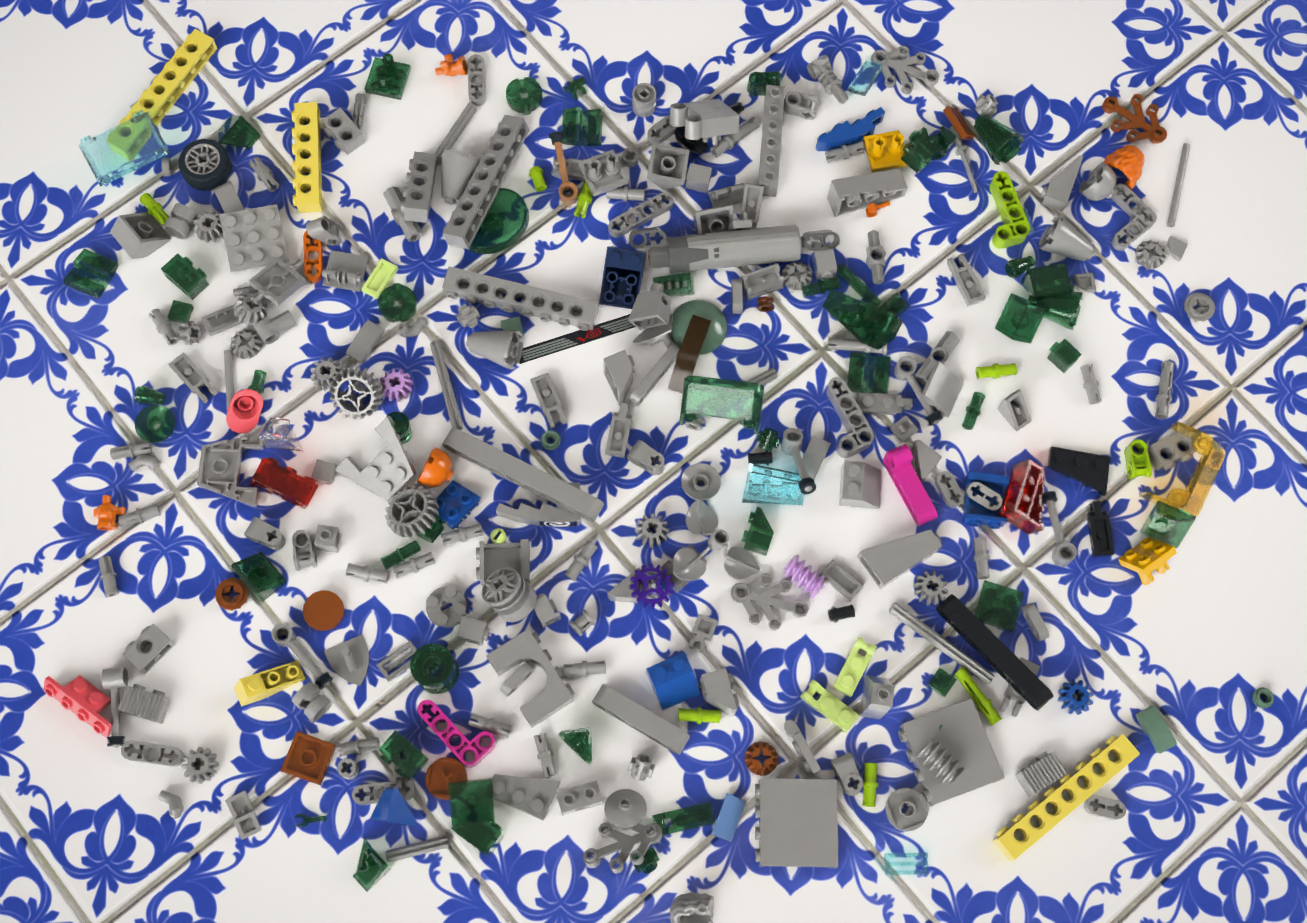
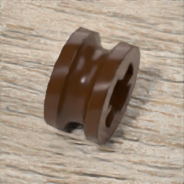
[757,296,775,312]

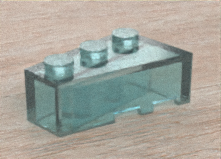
[742,463,805,505]

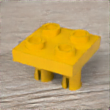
[863,130,909,173]
[1118,537,1177,585]

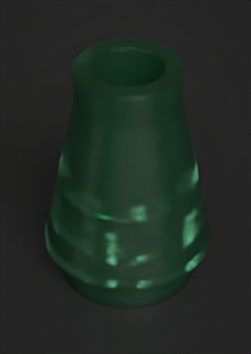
[1005,256,1035,278]
[134,385,166,405]

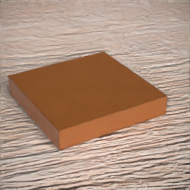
[280,731,337,786]

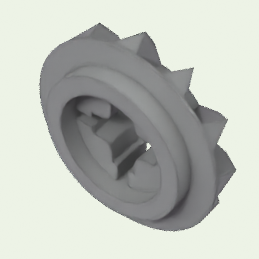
[1136,239,1167,269]
[782,261,812,290]
[1184,293,1215,322]
[230,329,262,359]

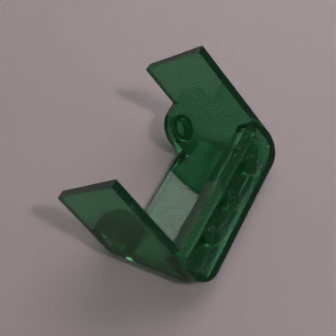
[679,376,764,434]

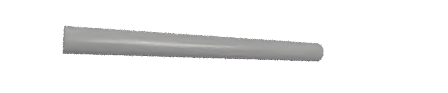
[1167,143,1191,228]

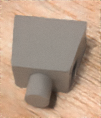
[628,283,671,330]

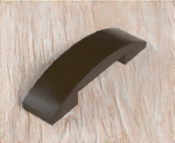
[668,315,711,395]

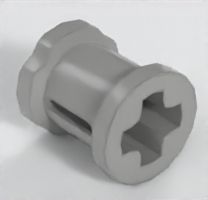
[569,609,596,637]
[337,758,359,780]

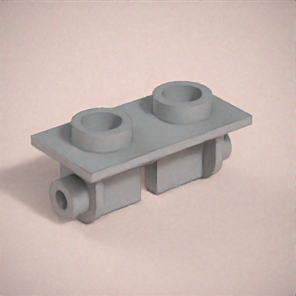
[708,183,745,208]

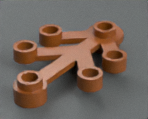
[1102,94,1167,144]

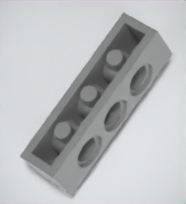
[401,151,437,223]

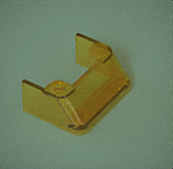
[1139,422,1225,518]

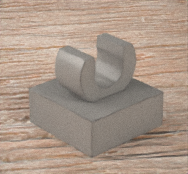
[728,212,752,231]
[890,415,919,443]

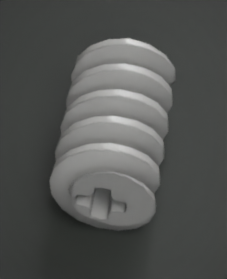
[917,739,965,784]

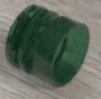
[410,643,460,695]

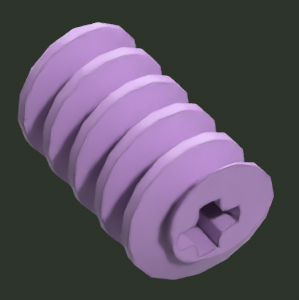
[782,555,827,599]

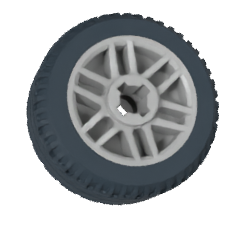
[178,138,232,191]

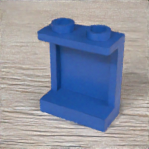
[963,471,1009,529]

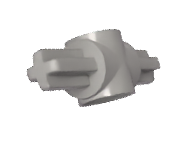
[866,230,886,285]

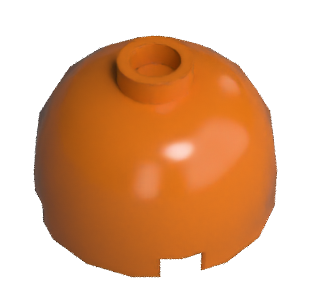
[417,447,454,488]

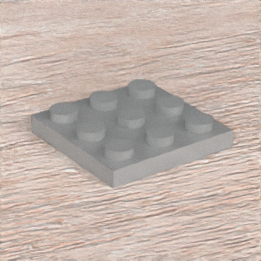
[219,204,289,272]

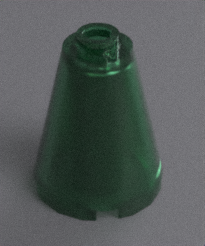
[974,115,1024,165]
[1027,292,1083,330]

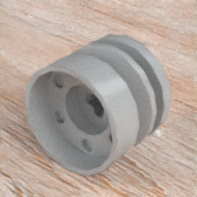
[481,567,537,623]

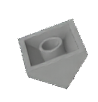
[647,143,690,190]
[694,204,734,234]

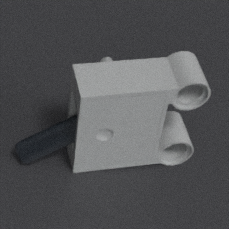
[670,99,744,146]

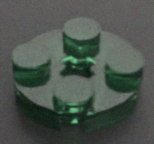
[506,77,543,115]
[377,283,417,323]

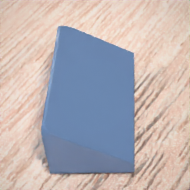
[711,793,746,842]

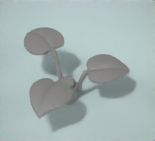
[673,500,760,581]

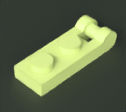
[832,637,877,697]
[800,680,859,732]

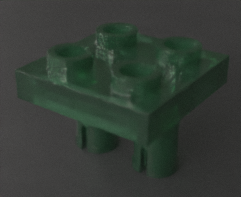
[364,53,411,100]

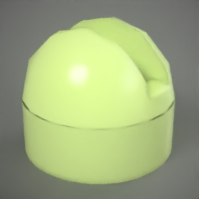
[490,528,507,544]

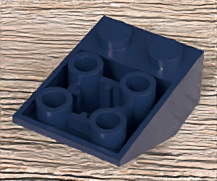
[599,246,647,309]

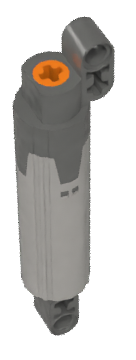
[629,224,840,273]

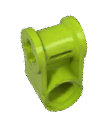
[1124,439,1152,479]

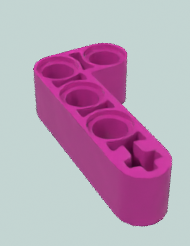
[883,444,938,526]
[417,700,496,768]

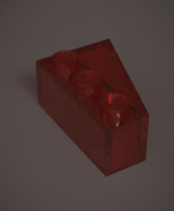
[249,457,318,509]
[998,459,1045,535]

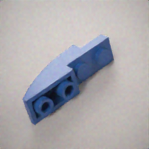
[815,107,885,151]

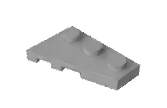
[485,774,561,821]

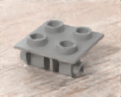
[322,250,369,292]

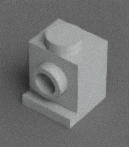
[533,593,561,628]

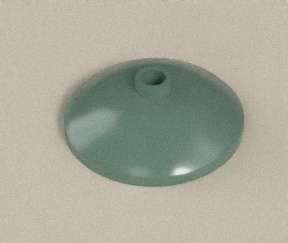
[670,300,727,355]

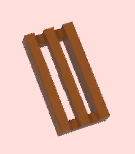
[943,106,976,140]

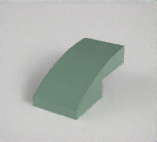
[1135,705,1177,754]

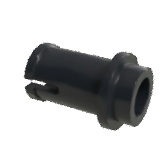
[748,450,773,466]
[828,604,855,623]

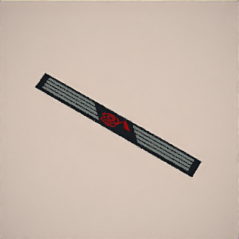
[519,314,635,364]

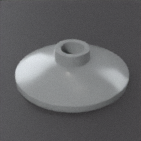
[681,463,721,500]
[604,789,647,828]

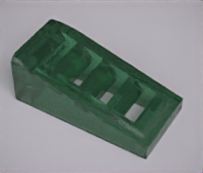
[653,272,695,296]

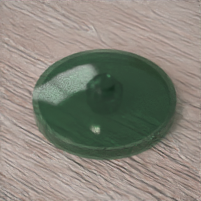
[467,188,529,254]

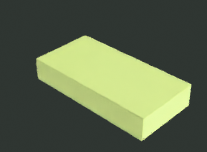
[361,258,398,300]

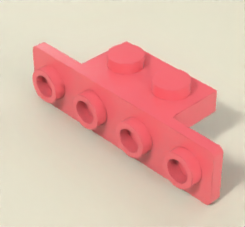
[44,675,112,738]

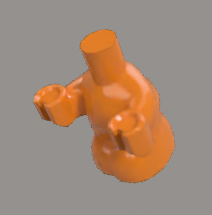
[435,54,468,77]
[94,495,126,530]

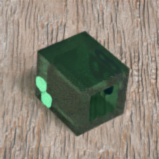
[1047,339,1082,373]

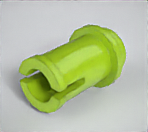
[529,166,547,192]

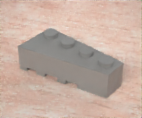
[827,168,908,217]

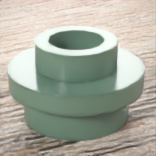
[541,431,561,450]
[1252,687,1274,709]

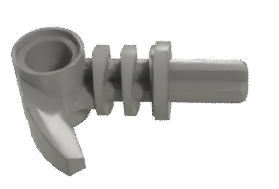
[807,55,849,104]

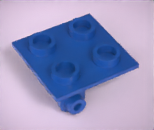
[436,480,481,530]

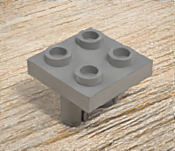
[578,150,628,197]

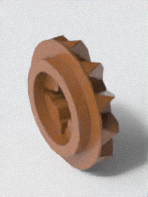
[215,578,249,611]
[745,741,778,776]

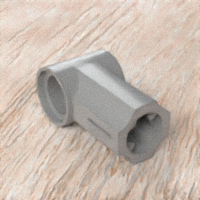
[255,310,297,345]

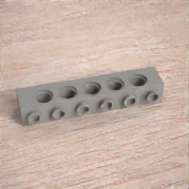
[758,85,785,197]

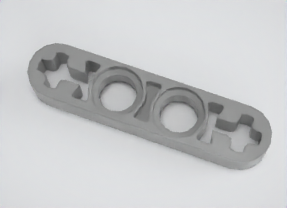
[608,192,674,238]
[629,343,681,406]

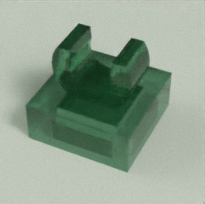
[563,77,587,100]

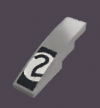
[496,503,581,527]

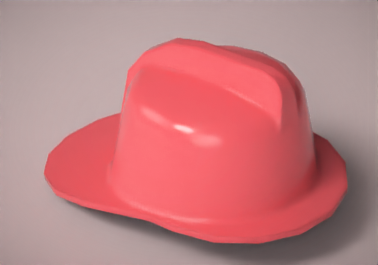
[226,388,263,433]

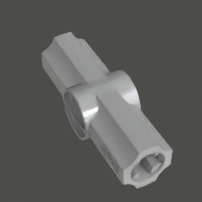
[383,186,423,242]
[914,331,961,385]

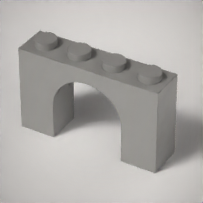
[486,628,575,728]

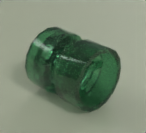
[385,411,413,444]

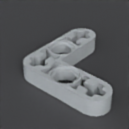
[1111,184,1157,251]
[352,738,415,805]

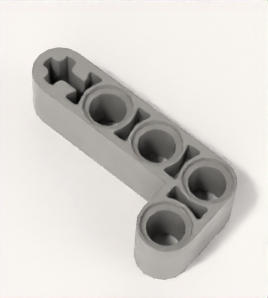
[826,377,874,458]

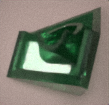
[218,115,261,150]
[559,727,592,766]
[353,837,392,892]

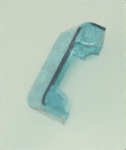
[78,110,171,187]

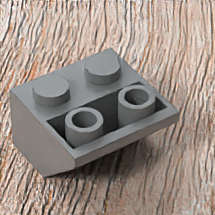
[700,668,739,717]

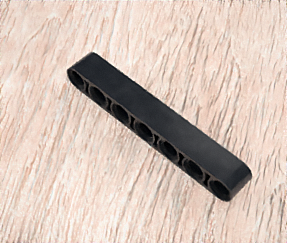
[936,594,1054,711]

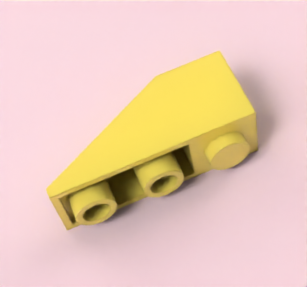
[234,660,306,707]

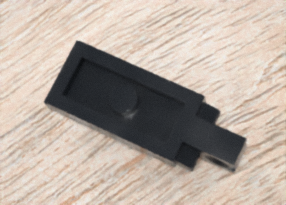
[1087,501,1115,557]

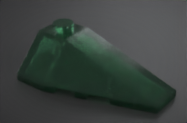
[823,289,903,350]

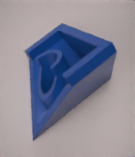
[369,787,418,826]

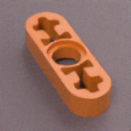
[303,231,323,283]

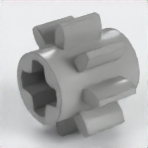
[975,94,998,117]
[456,304,480,329]
[176,321,203,345]
[628,754,655,781]

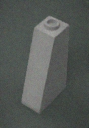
[857,529,943,589]
[860,675,895,719]

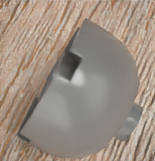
[1079,163,1117,201]

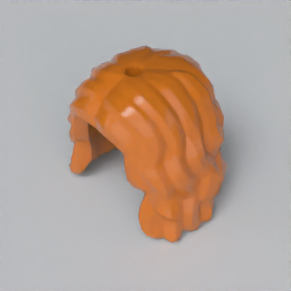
[1101,145,1145,189]

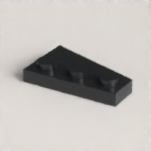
[1047,446,1110,496]

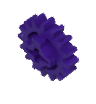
[629,563,674,609]

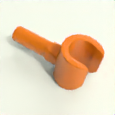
[865,201,890,218]

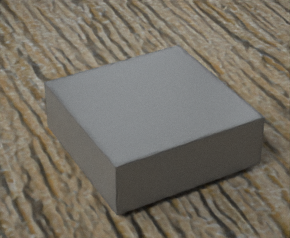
[311,459,337,484]

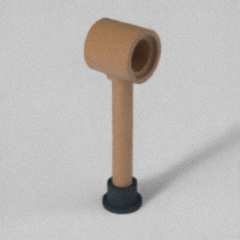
[548,131,578,205]

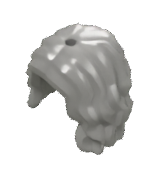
[670,892,714,923]

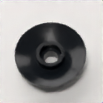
[674,126,707,154]

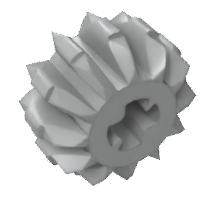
[193,210,223,243]
[233,293,268,327]
[310,357,343,391]
[635,513,669,548]
[913,571,949,605]
[181,747,219,784]

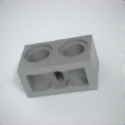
[322,107,365,155]
[1148,429,1198,471]

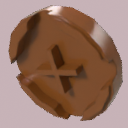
[303,590,345,631]
[425,757,468,800]

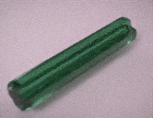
[836,264,882,309]

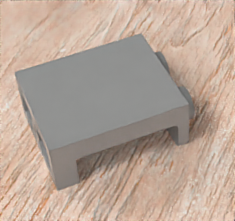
[476,539,530,586]

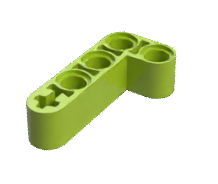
[989,171,1031,249]

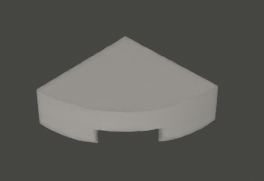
[1167,236,1188,262]
[1072,273,1096,293]

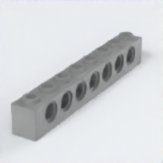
[442,115,529,249]
[442,266,599,331]

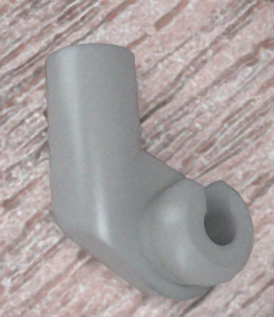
[128,455,159,472]
[158,790,184,819]

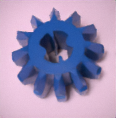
[1057,679,1094,715]

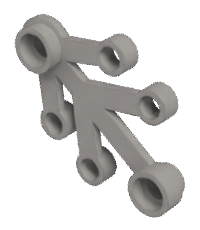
[871,46,940,95]
[731,573,809,631]
[583,823,663,873]

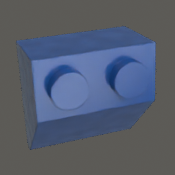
[646,652,700,711]

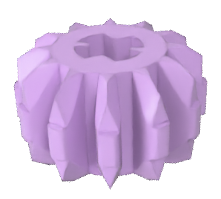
[380,368,413,402]

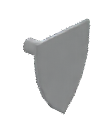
[632,314,673,348]
[324,634,369,686]

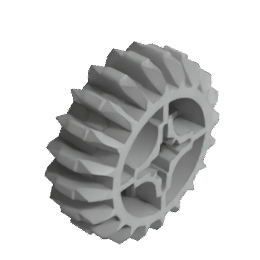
[329,366,384,419]
[384,485,439,539]

